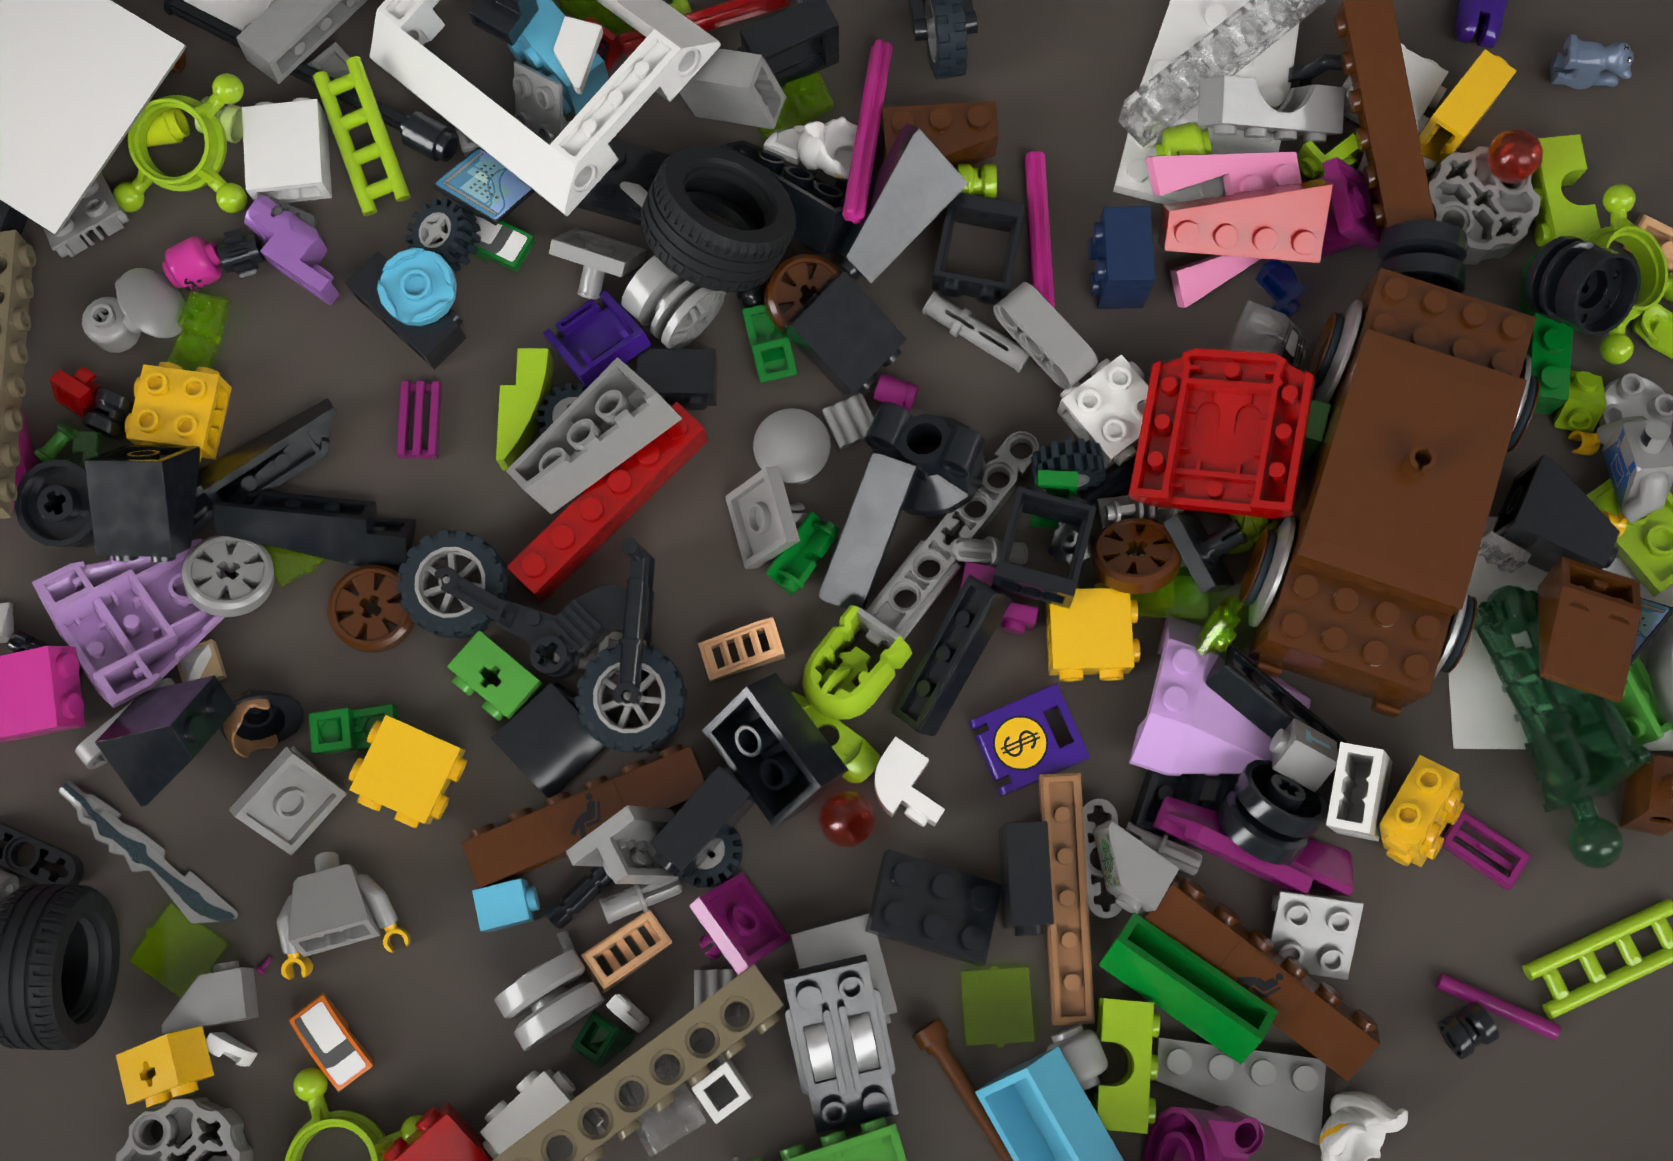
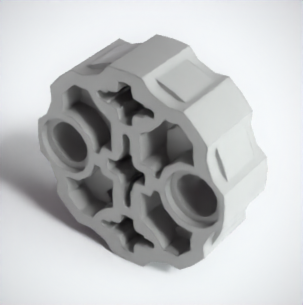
[1428,146,1540,265]
[115,1097,253,1161]

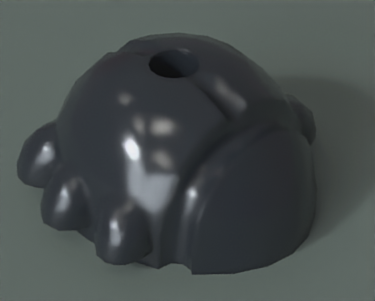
[1048,522,1094,565]

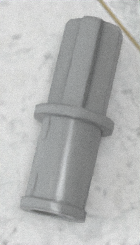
[951,536,1028,567]
[1125,822,1202,876]
[599,875,682,924]

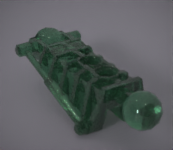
[1473,585,1651,869]

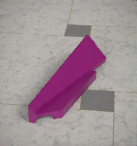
[1152,797,1354,896]

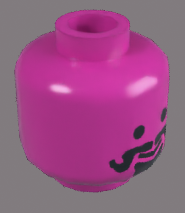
[162,235,222,292]

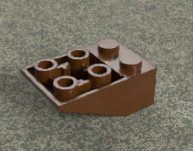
[1538,556,1642,702]

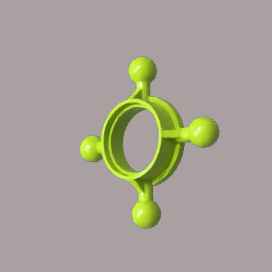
[113,73,248,214]
[1584,184,1673,364]
[285,1067,423,1161]

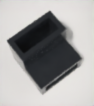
[468,0,539,46]

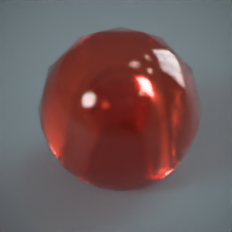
[1487,129,1543,184]
[819,791,876,847]

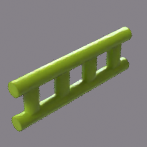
[313,56,411,216]
[1522,898,1673,1019]

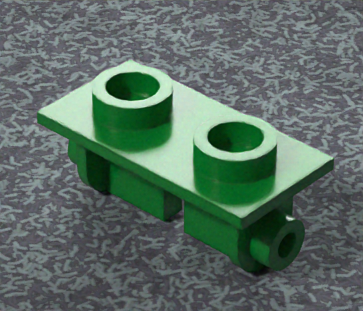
[765,511,840,596]

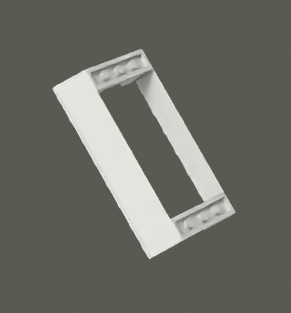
[370,0,721,216]

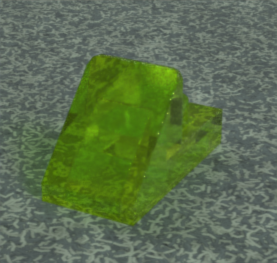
[1130,576,1209,619]

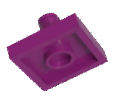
[689,872,791,975]

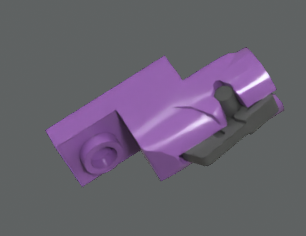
[244,195,340,306]

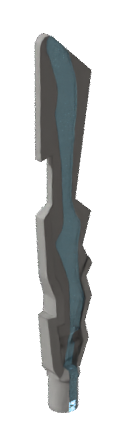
[59,781,238,924]

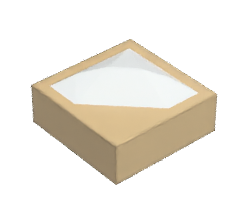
[177,639,227,683]

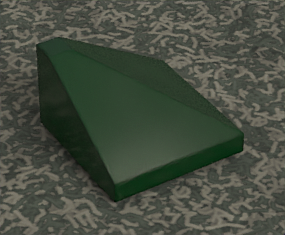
[571,1010,635,1068]

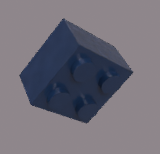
[1088,206,1155,309]

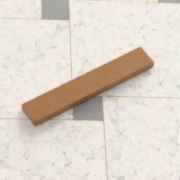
[1038,773,1095,1025]

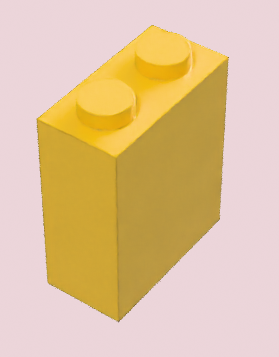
[1419,49,1517,168]

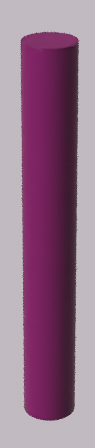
[1435,973,1561,1040]

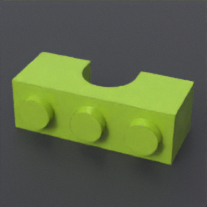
[1520,134,1601,249]
[1092,998,1160,1134]

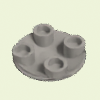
[115,268,188,338]
[1599,373,1673,429]
[753,408,831,484]

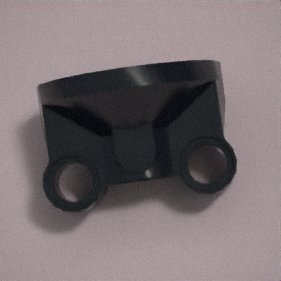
[864,402,986,517]

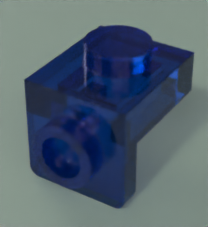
[1255,259,1306,325]

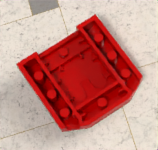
[1129,348,1315,519]

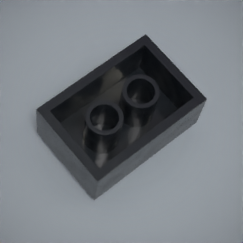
[702,672,849,828]

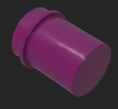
[874,373,919,411]

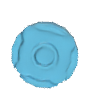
[377,248,457,326]

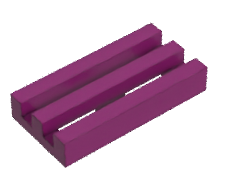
[396,381,442,459]
[1441,810,1532,890]

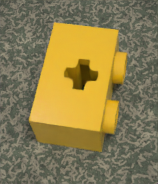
[116,1026,214,1108]

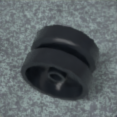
[1377,220,1468,293]
[14,459,95,548]
[1217,760,1328,865]

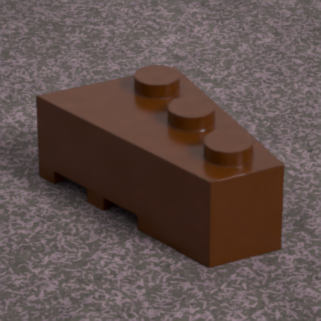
[882,101,999,170]

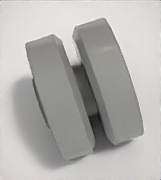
[494,950,605,1051]

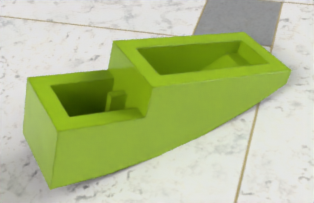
[496,348,555,471]

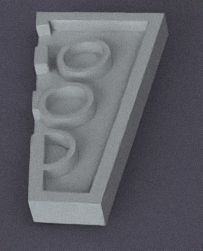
[1155,1038,1326,1146]

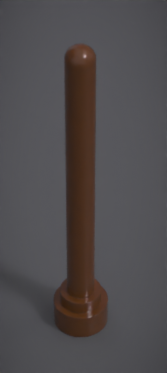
[912,1017,1013,1161]

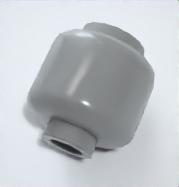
[82,297,141,353]
[1046,1024,1108,1090]

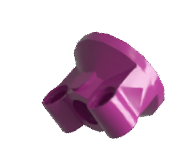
[1142,1106,1264,1161]

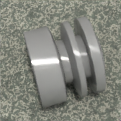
[621,255,725,349]

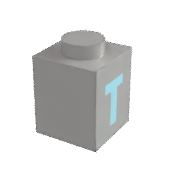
[1269,718,1338,792]

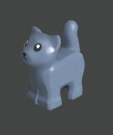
[1550,34,1634,90]

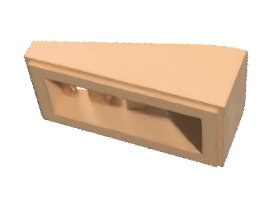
[698,617,785,682]
[580,909,673,994]

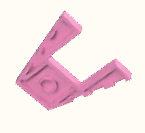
[1145,152,1302,308]

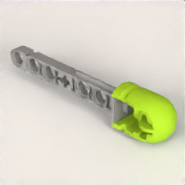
[802,431,1039,720]

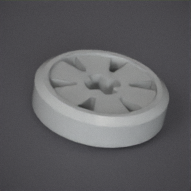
[182,534,275,617]

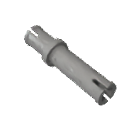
[922,292,1030,373]

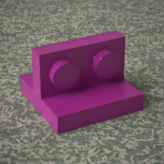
[1314,157,1381,258]

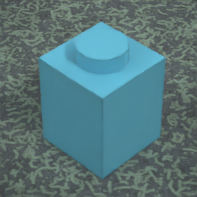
[472,878,540,933]

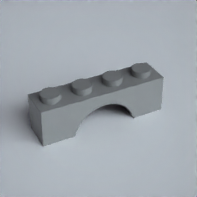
[1198,75,1345,143]

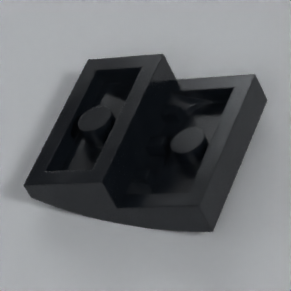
[491,683,606,799]
[1130,769,1237,852]

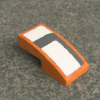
[288,992,374,1092]

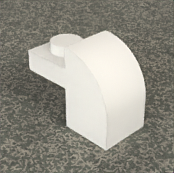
[874,736,945,827]
[675,1030,753,1124]

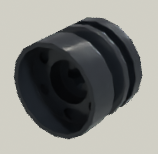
[1524,236,1640,336]

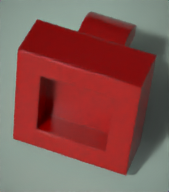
[49,367,100,418]

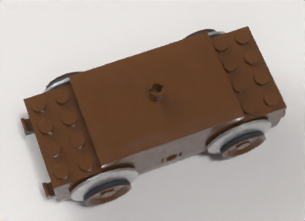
[1239,268,1540,718]

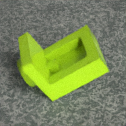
[1297,134,1359,180]
[1553,370,1607,433]

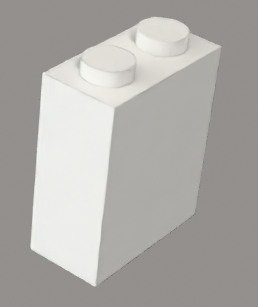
[242,97,332,203]
[1326,742,1393,842]

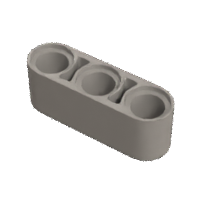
[993,282,1098,389]

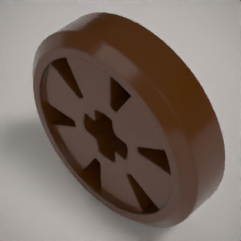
[764,254,840,335]
[1092,517,1181,594]
[327,565,415,653]

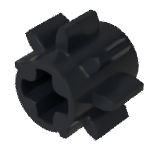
[217,228,265,279]

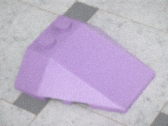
[32,539,227,708]
[1129,615,1311,776]

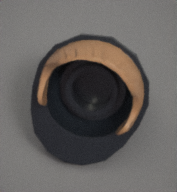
[220,689,304,757]

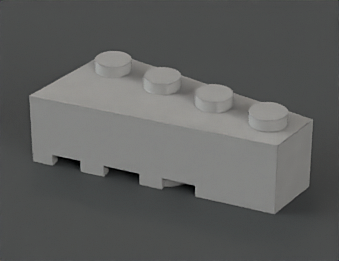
[506,357,682,515]

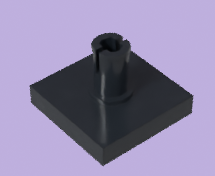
[1163,514,1249,593]

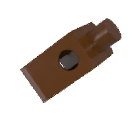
[1620,752,1673,836]

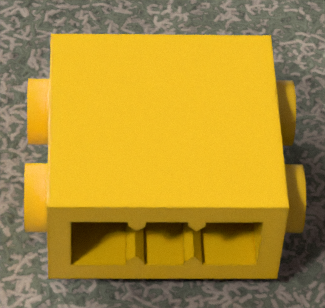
[125,362,232,462]
[1045,582,1140,682]
[349,715,467,828]
[1379,755,1464,868]

